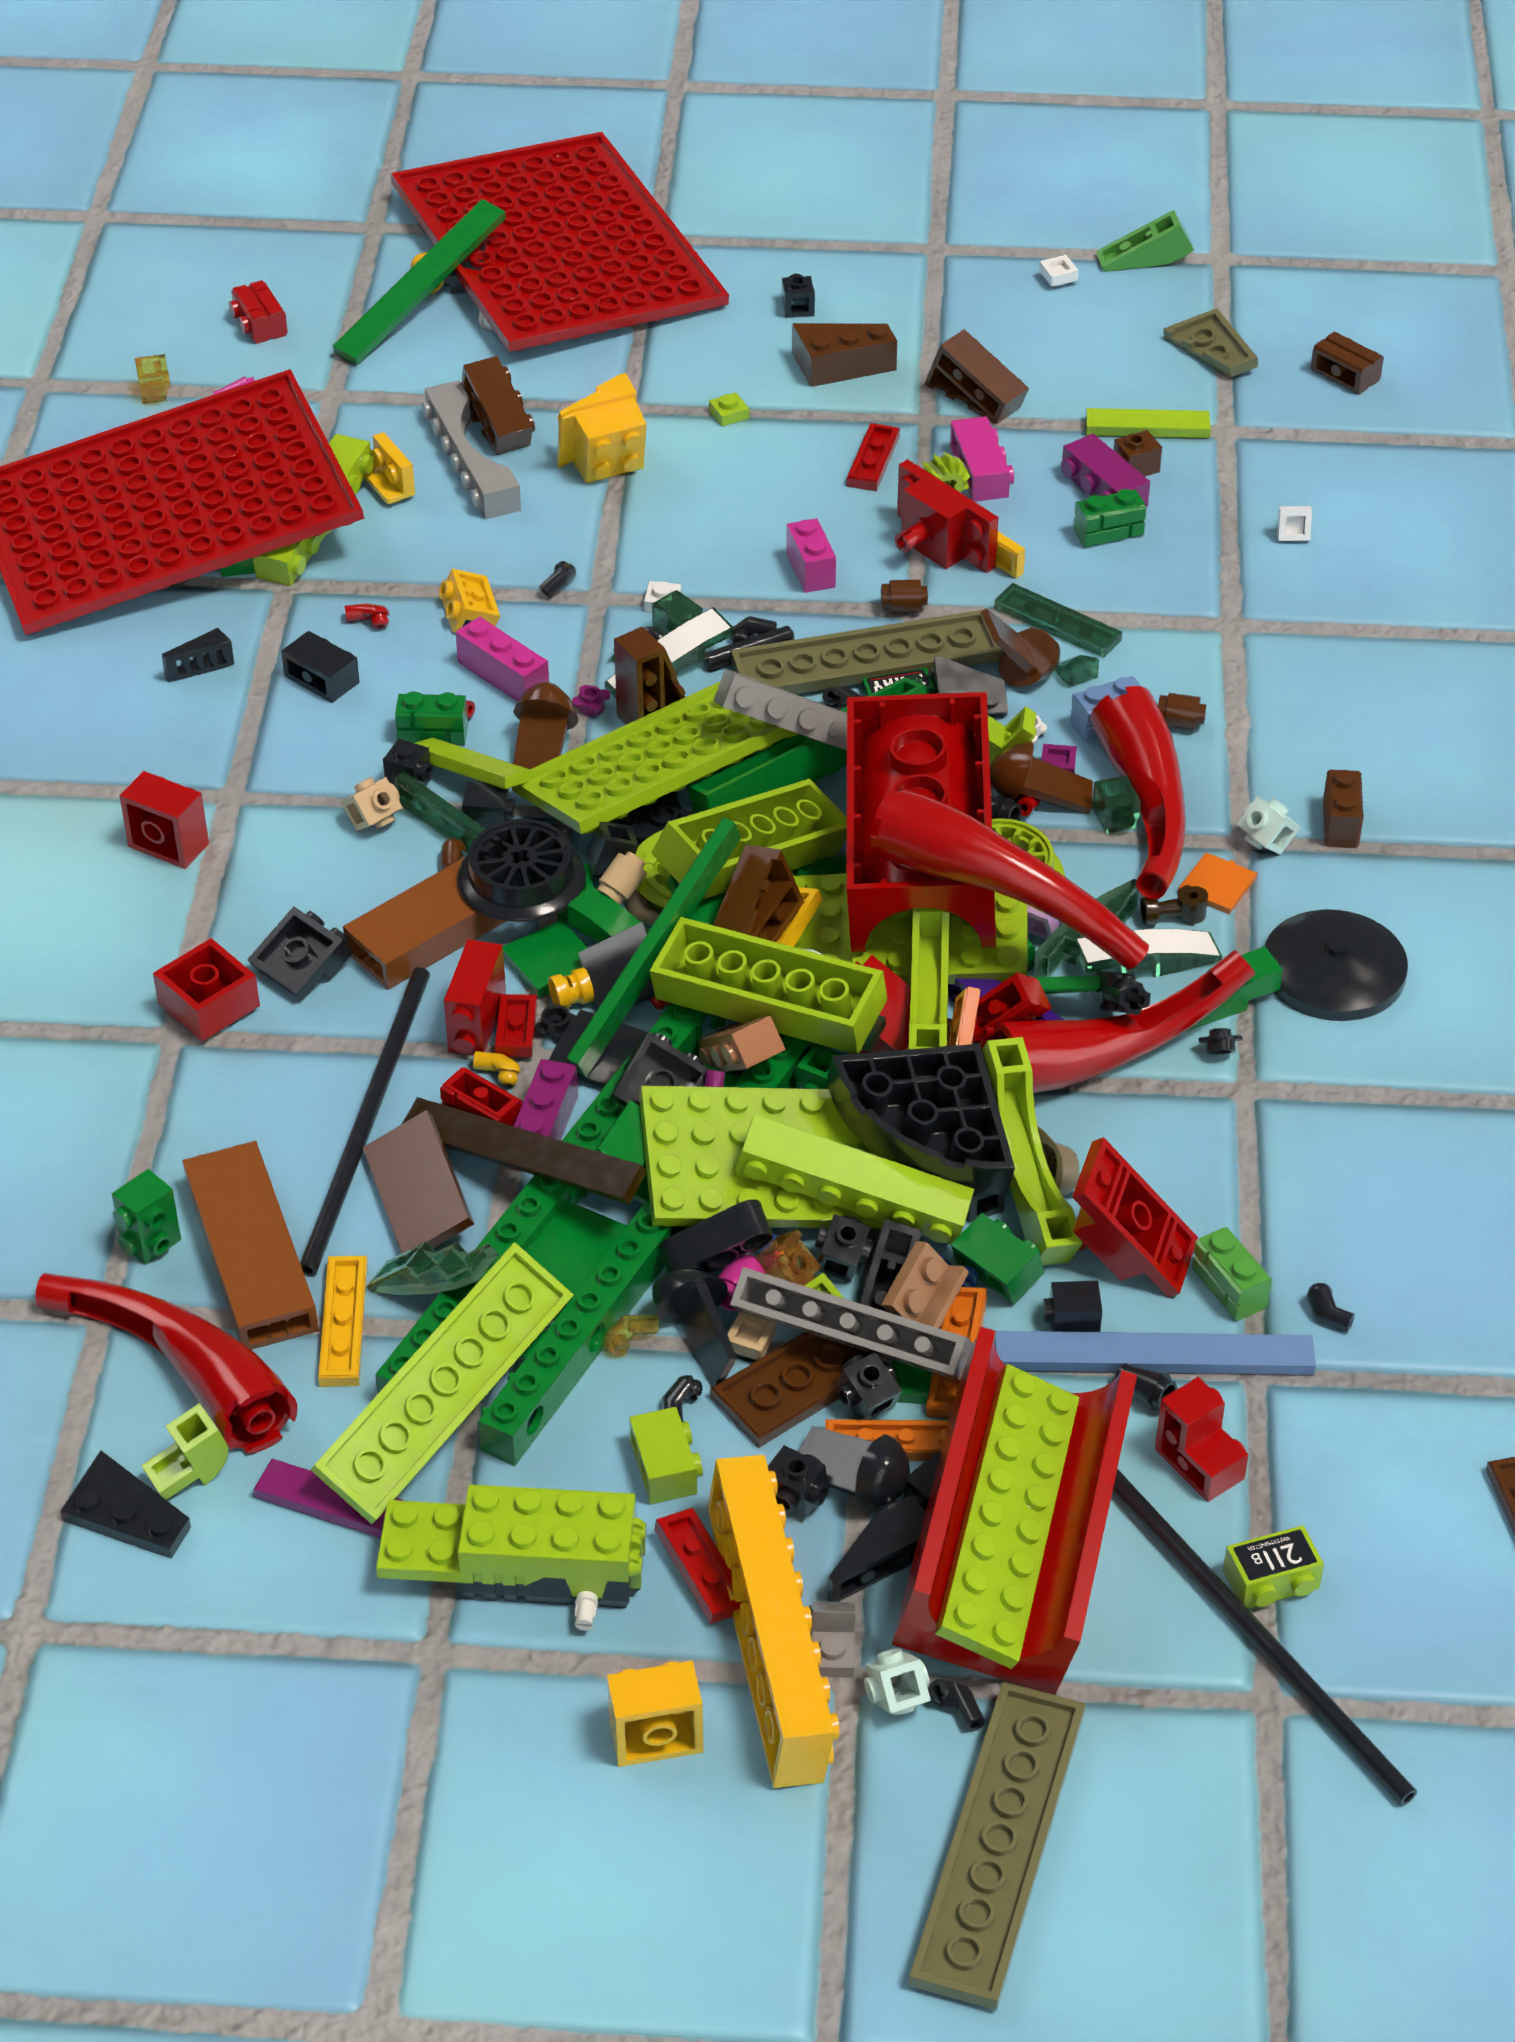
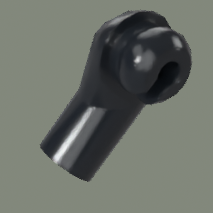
[539,561,576,598]
[730,616,777,643]
[822,687,863,710]
[1307,1283,1355,1332]
[662,1375,703,1422]
[928,1679,985,1732]

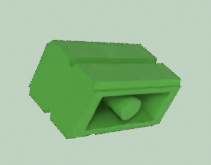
[1192,1227,1272,1321]

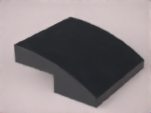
[578,922,655,1007]
[549,1009,647,1088]

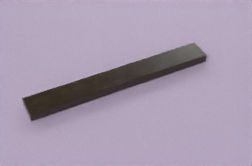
[402,1097,647,1205]

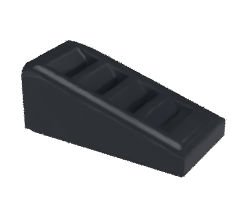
[162,628,234,683]

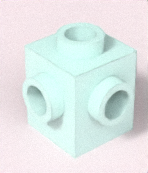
[1237,796,1301,855]
[864,1649,931,1715]

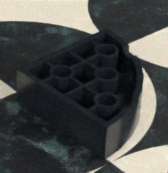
[826,1043,1015,1195]

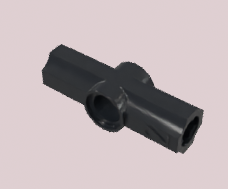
[1090,970,1151,1015]

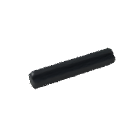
[703,626,794,671]

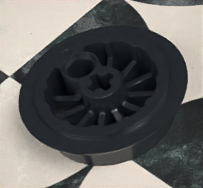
[457,819,586,922]

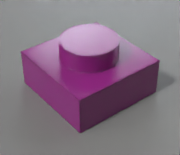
[1041,744,1077,773]

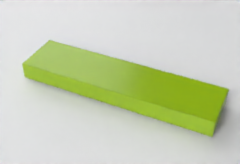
[1086,408,1211,438]
[415,738,530,789]

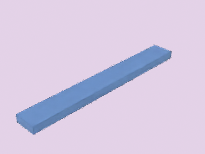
[995,1331,1316,1375]

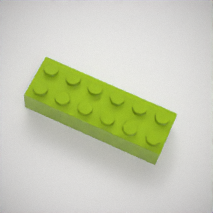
[651,779,847,900]
[649,917,887,1054]

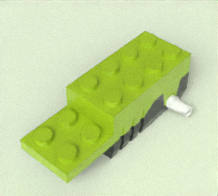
[376,1484,647,1630]

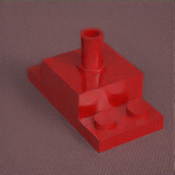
[894,459,999,573]
[1072,1137,1198,1298]

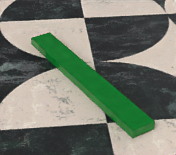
[332,199,506,365]
[567,817,741,1077]

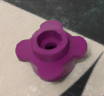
[572,685,611,716]

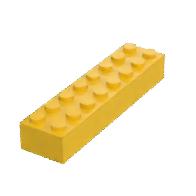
[707,1455,839,1788]

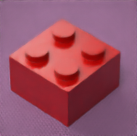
[119,771,209,869]
[153,938,260,1041]

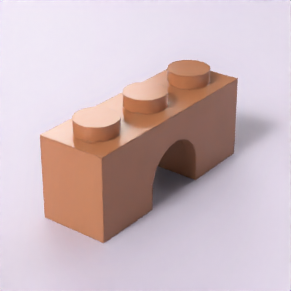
[698,1016,786,1072]

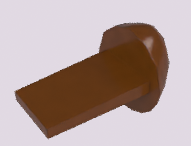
[981,608,1061,687]
[513,681,578,769]
[990,741,1093,814]

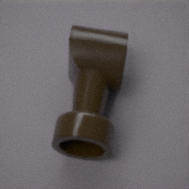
[1140,885,1208,926]

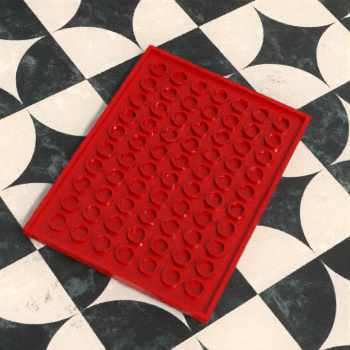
[391,132,729,352]
[0,369,365,635]

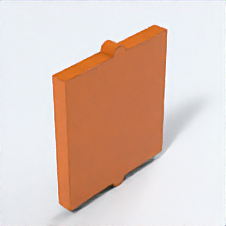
[1178,852,1258,914]

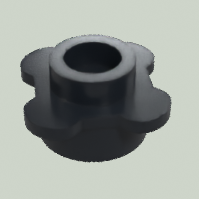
[535,1005,576,1040]
[1198,1028,1243,1054]

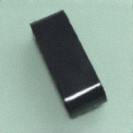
[659,1199,774,1273]

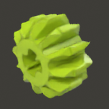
[922,452,970,493]

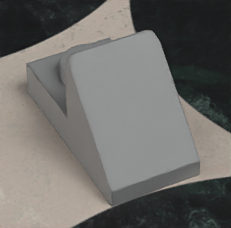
[812,1601,855,1678]

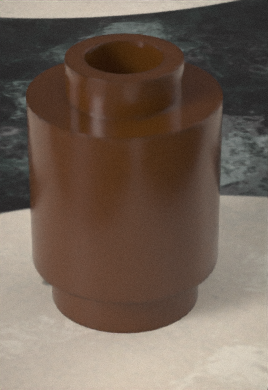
[881,579,928,613]
[1158,693,1207,730]

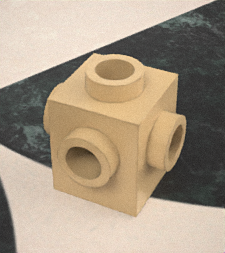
[340,777,403,831]

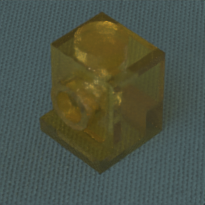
[135,354,171,404]

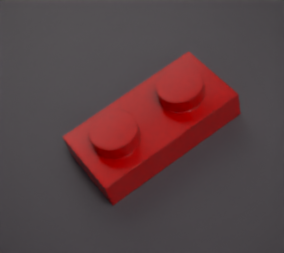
[495,994,538,1057]

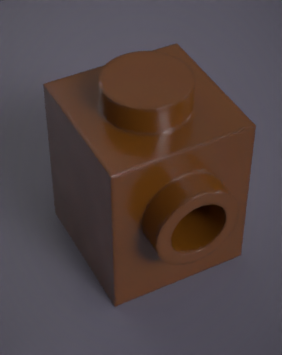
[1113,430,1162,476]

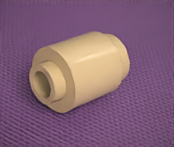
[597,851,647,905]

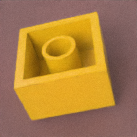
[607,1660,704,1767]

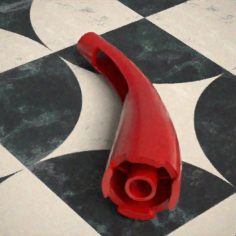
[1090,686,1186,900]
[870,787,1149,970]
[979,950,1255,1094]
[35,1273,298,1454]

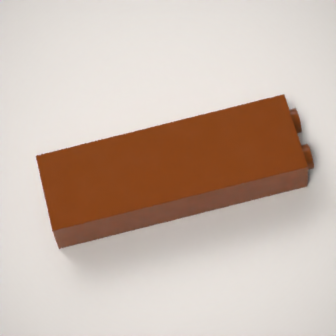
[343,857,549,990]
[182,1141,319,1350]

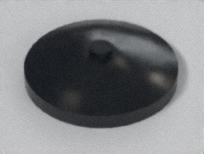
[1265,909,1408,1021]

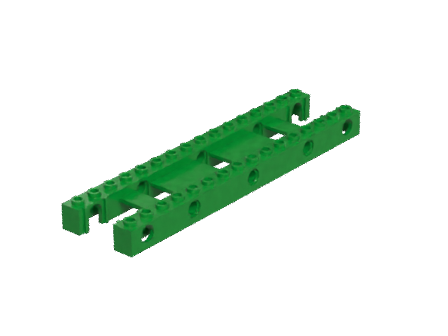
[375,1003,823,1466]

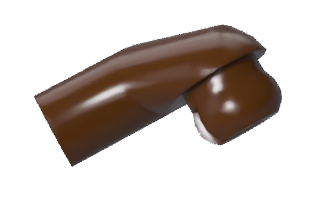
[440,838,466,870]

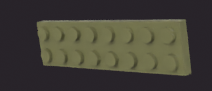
[731,609,1003,694]
[908,1682,1086,2010]

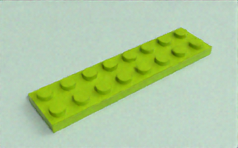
[310,1242,574,1524]
[935,1363,1079,1669]

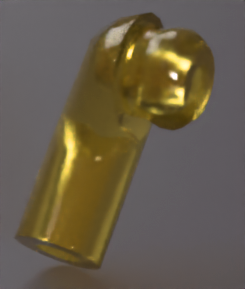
[605,1315,659,1357]

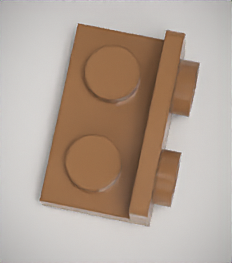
[881,1241,969,1328]

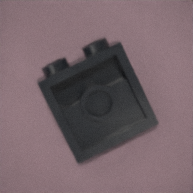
[247,906,353,1000]
[610,1032,710,1107]

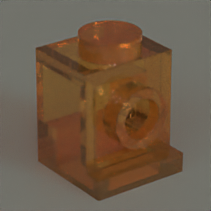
[755,1229,821,1286]

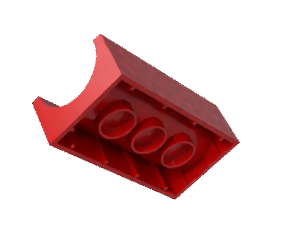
[846,692,996,952]
[892,1326,1137,1695]

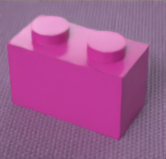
[786,518,836,593]

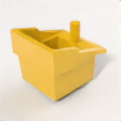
[557,373,647,483]

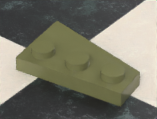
[1163,308,1258,377]

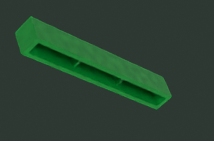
[688,677,927,814]

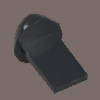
[652,1269,737,1387]
[799,1426,910,1512]

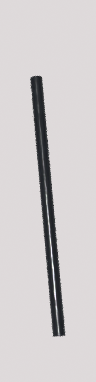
[300,967,430,1277]
[1112,1469,1417,1806]

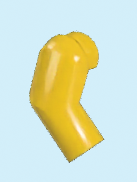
[473,1051,521,1085]

